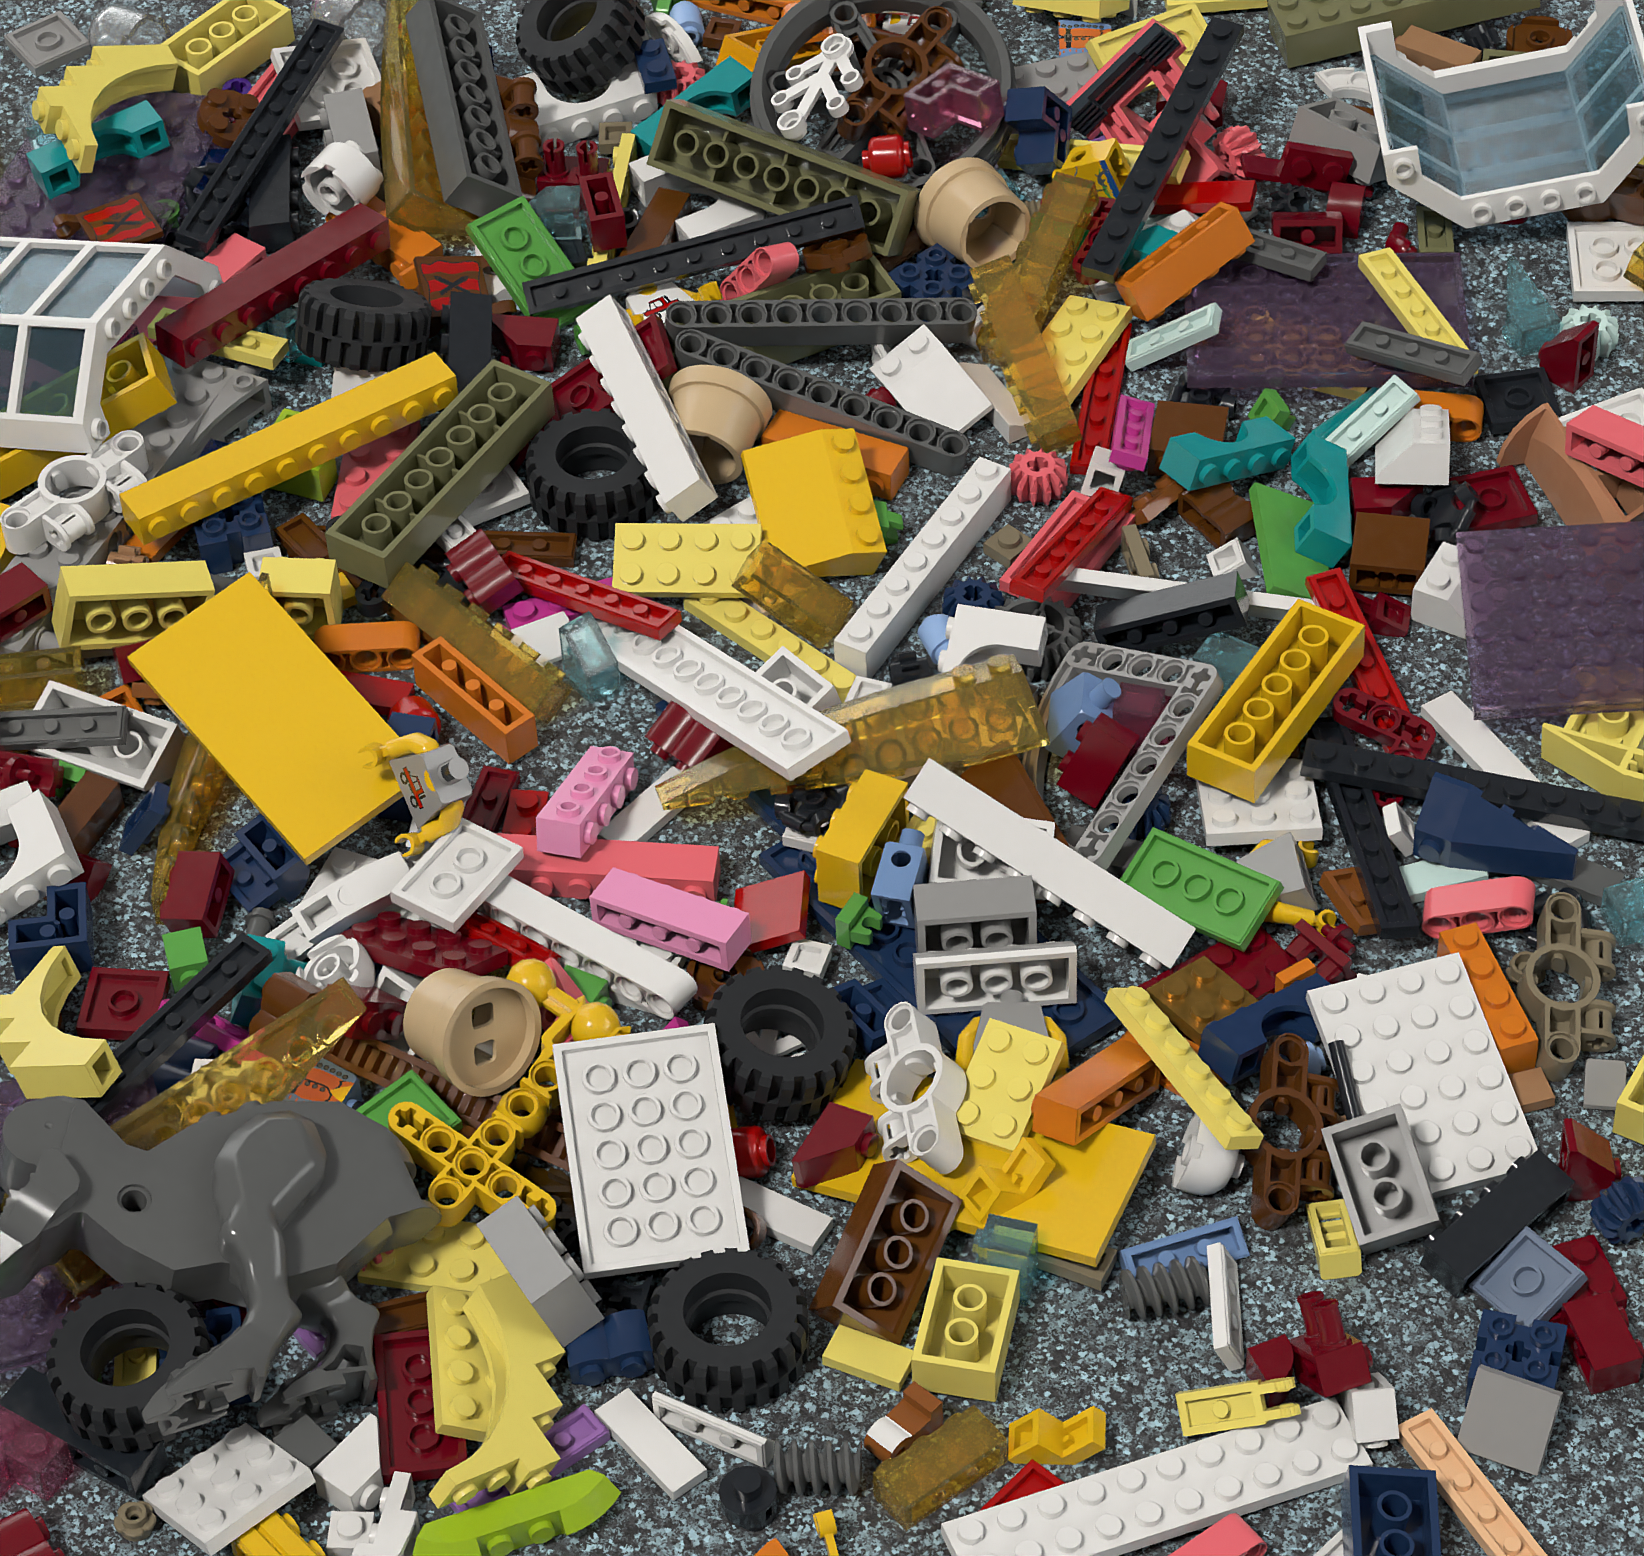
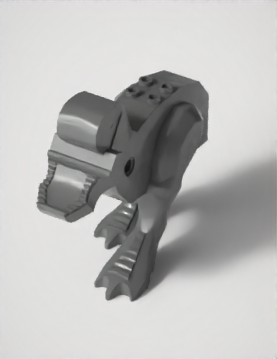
[0,1096,442,1437]

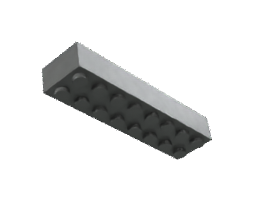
[405,0,522,218]

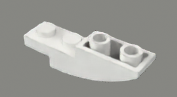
[265,851,411,961]
[352,1471,421,1556]

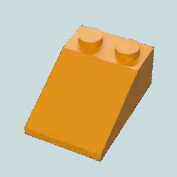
[715,25,822,91]

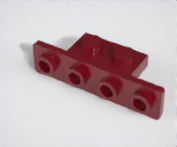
[1240,141,1374,198]

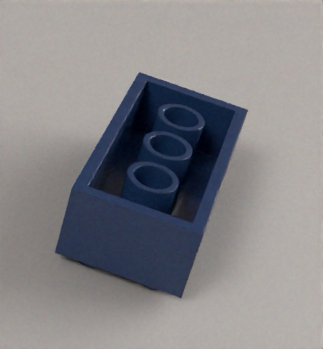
[1340,1465,1441,1556]

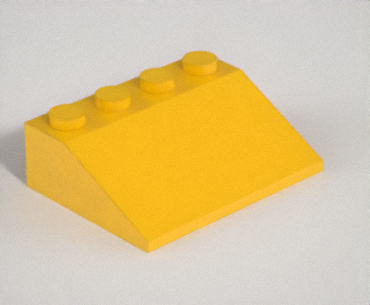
[741,428,887,579]

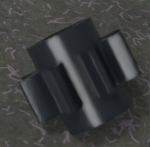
[1461,22,1502,61]
[1268,182,1312,212]
[888,650,930,697]

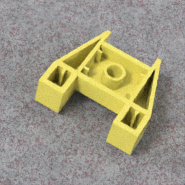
[1541,668,1644,802]

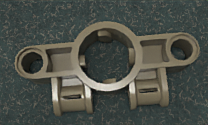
[1517,892,1616,1082]

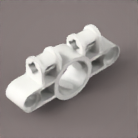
[0,430,149,555]
[864,1002,967,1174]

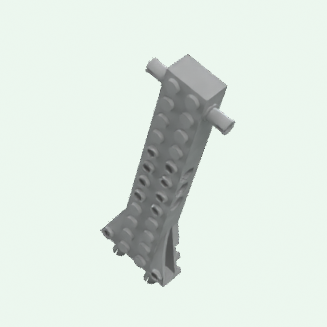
[0,345,273,682]

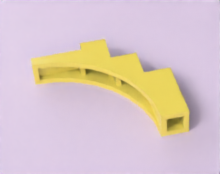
[32,44,178,173]
[0,946,123,1099]
[429,1273,565,1509]

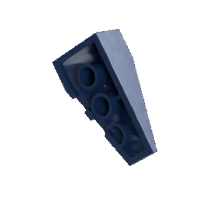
[1412,772,1578,881]

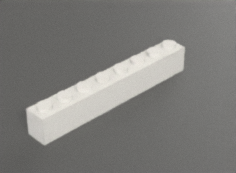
[576,294,718,522]
[834,457,1011,679]
[903,758,1196,971]

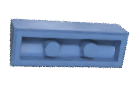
[1117,1216,1250,1278]

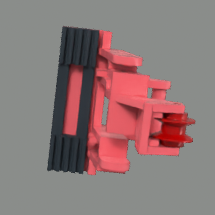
[1066,18,1232,182]

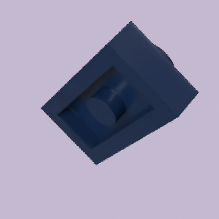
[634,38,677,94]
[118,781,171,856]

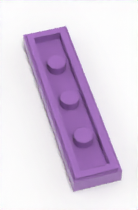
[448,1404,611,1513]

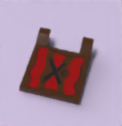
[53,192,164,259]
[413,255,517,320]

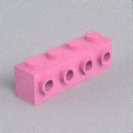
[536,746,638,858]
[589,867,752,972]

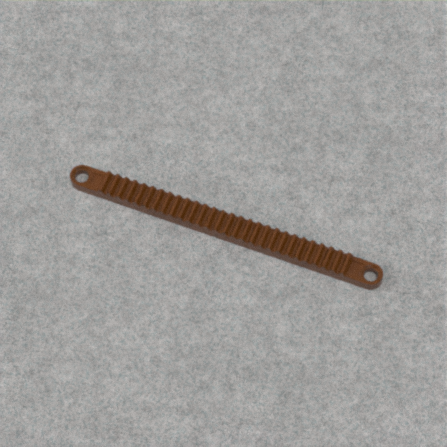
[308,1022,767,1250]

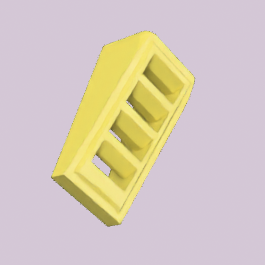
[1305,1199,1362,1280]

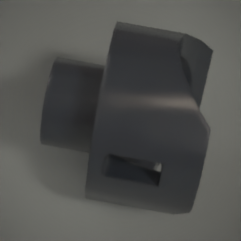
[718,1466,778,1532]

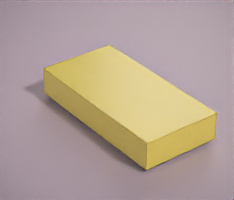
[822,1324,913,1392]

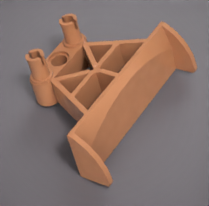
[1496,403,1644,606]

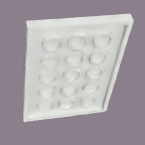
[1306,952,1538,1198]
[552,1023,750,1280]

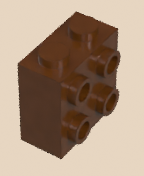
[1148,400,1229,476]
[1349,512,1430,596]

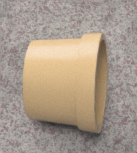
[914,157,1031,272]
[668,365,772,484]
[403,968,542,1097]

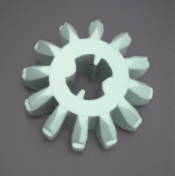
[1559,304,1619,362]

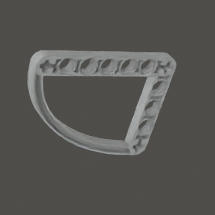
[1022,642,1224,870]

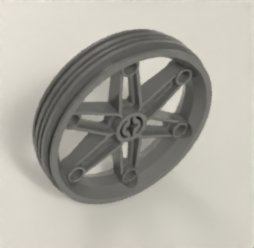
[750,0,1016,219]

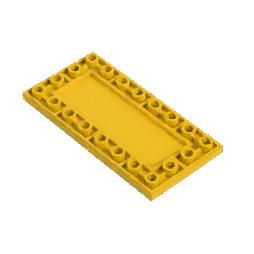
[127,572,403,865]
[791,1059,1156,1267]

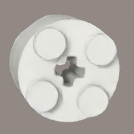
[301,140,384,216]

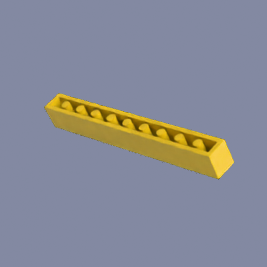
[119,352,458,545]

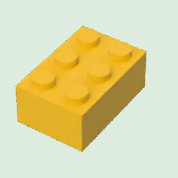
[813,769,909,909]

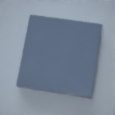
[1469,1226,1588,1327]

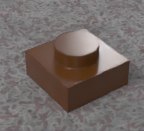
[702,16,743,50]

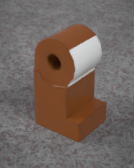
[863,1381,943,1468]

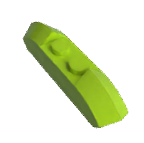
[412,1469,621,1556]

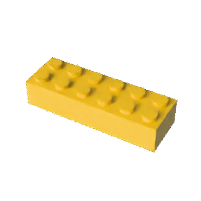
[0,332,177,501]
[1187,599,1365,803]

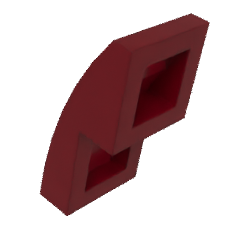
[1352,590,1411,637]

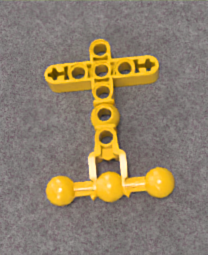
[388,959,631,1231]

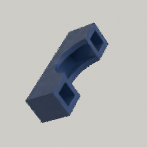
[1197,973,1331,1085]

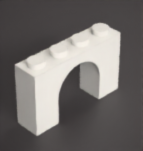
[520,60,658,152]
[629,155,766,242]
[922,604,1048,761]
[0,789,84,925]

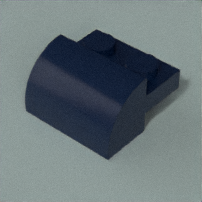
[223,814,310,913]
[833,978,907,1055]

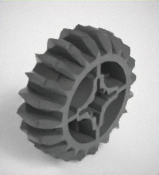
[991,596,1083,683]

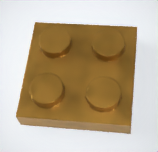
[1146,956,1258,1046]

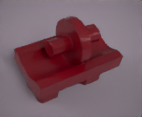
[0,751,64,797]
[1285,918,1357,984]

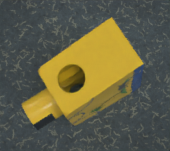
[1052,138,1131,199]

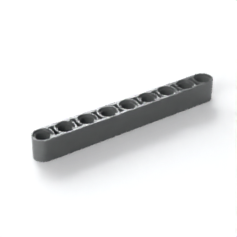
[664,297,977,346]
[674,329,969,477]

